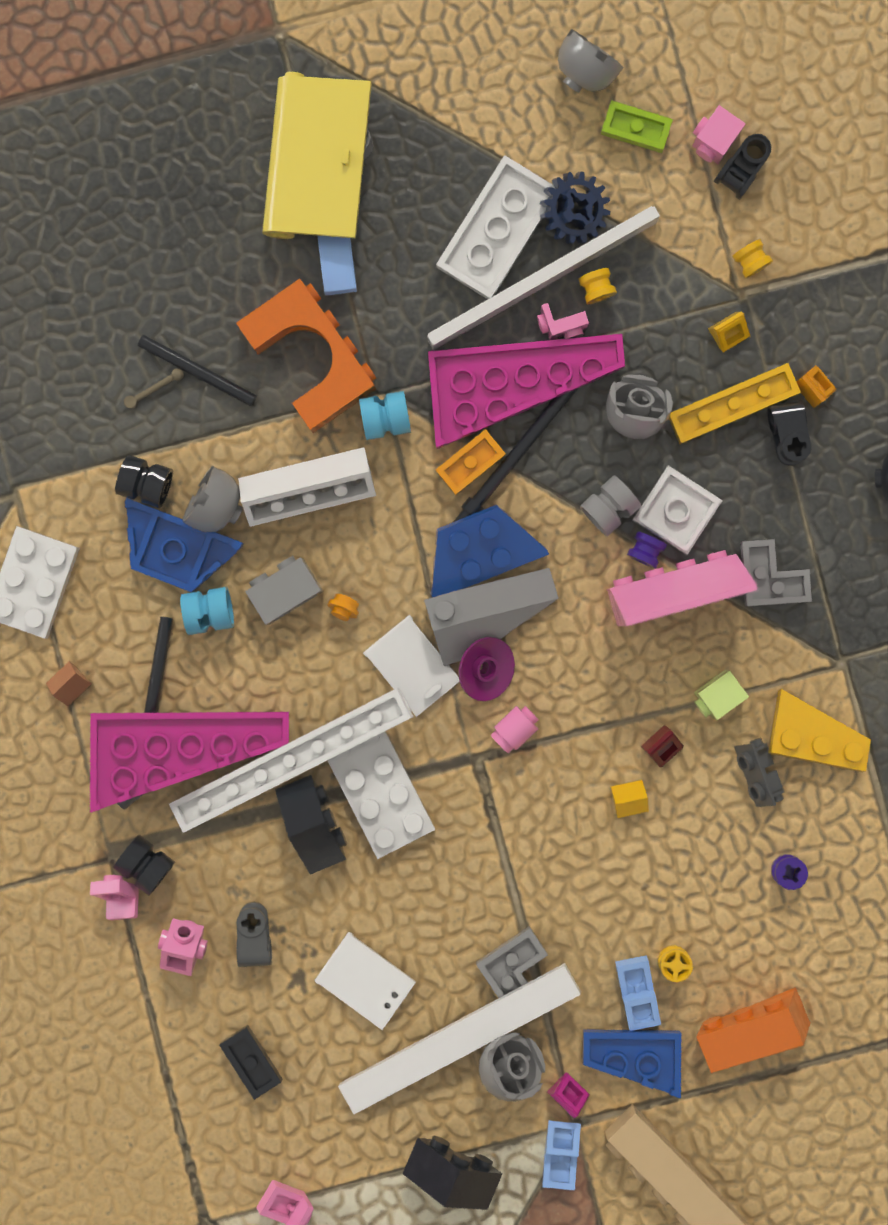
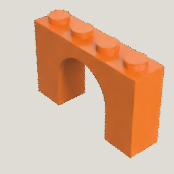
[236,279,377,433]

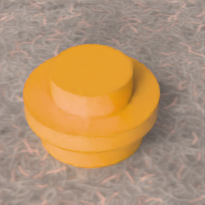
[327,593,359,621]

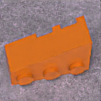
[696,987,810,1073]

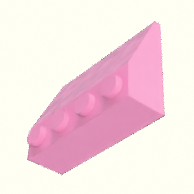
[607,550,758,626]

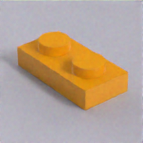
[435,429,506,496]

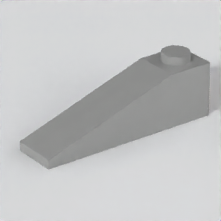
[424,568,559,666]

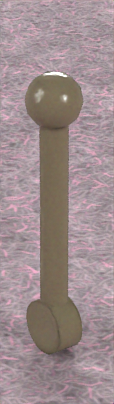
[124,368,184,409]

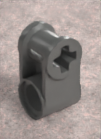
[236,902,272,967]

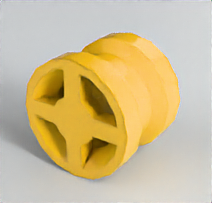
[732,239,773,279]
[578,268,617,304]
[657,945,693,982]

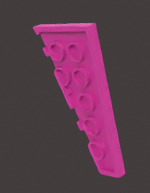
[428,334,625,449]
[90,712,289,813]

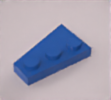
[583,1029,682,1099]

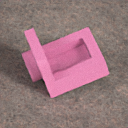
[537,303,589,340]
[90,875,139,920]
[256,1180,313,1225]

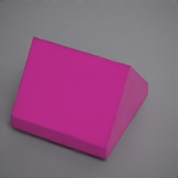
[547,1072,590,1118]

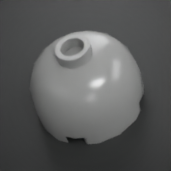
[558,29,624,93]
[605,375,673,439]
[183,466,243,532]
[479,1032,545,1102]

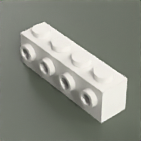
[238,447,376,527]

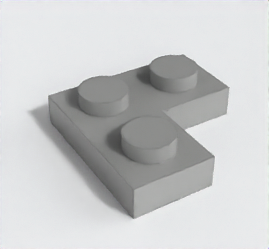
[740,539,812,606]
[476,926,548,998]

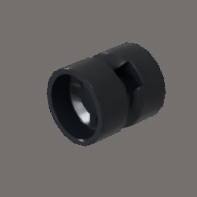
[115,455,173,508]
[113,834,175,896]

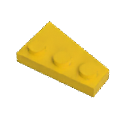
[768,689,871,772]

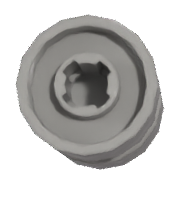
[580,475,642,537]

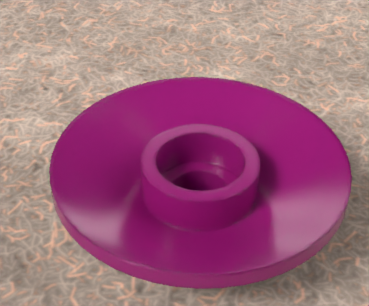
[459,637,515,701]

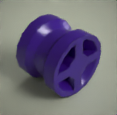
[627,532,667,569]
[771,854,808,890]

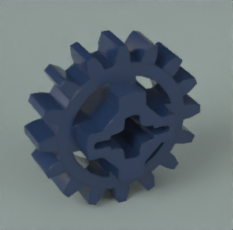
[539,171,610,244]

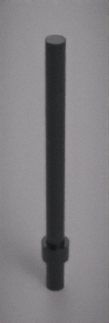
[453,388,578,522]

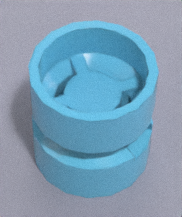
[359,391,411,440]
[180,586,234,635]

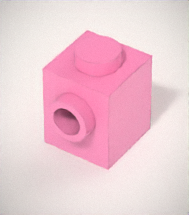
[692,105,746,164]

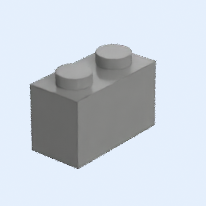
[245,556,324,625]

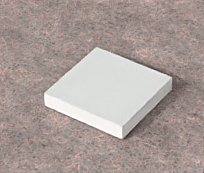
[632,465,723,555]

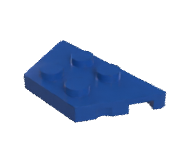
[125,498,244,592]
[431,505,549,598]

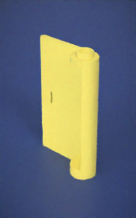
[262,72,372,239]

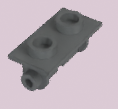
[734,738,785,807]

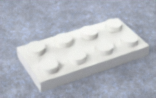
[436,155,555,299]
[327,731,435,859]

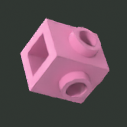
[158,918,208,976]

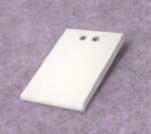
[363,615,460,717]
[314,932,416,1030]

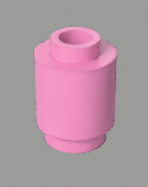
[491,706,539,754]

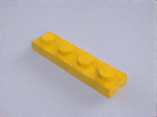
[669,363,801,444]

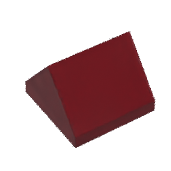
[641,725,684,768]

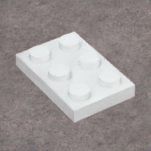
[0,526,80,639]

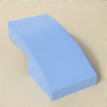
[318,236,357,296]
[615,955,661,1031]
[542,1120,581,1191]

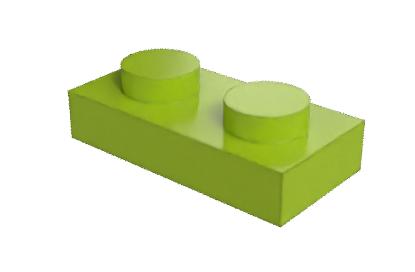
[600,100,673,153]

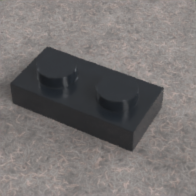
[219,1025,283,1100]

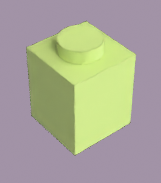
[694,670,749,720]

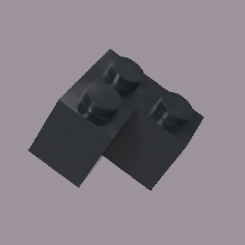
[275,775,347,875]
[403,1136,502,1210]

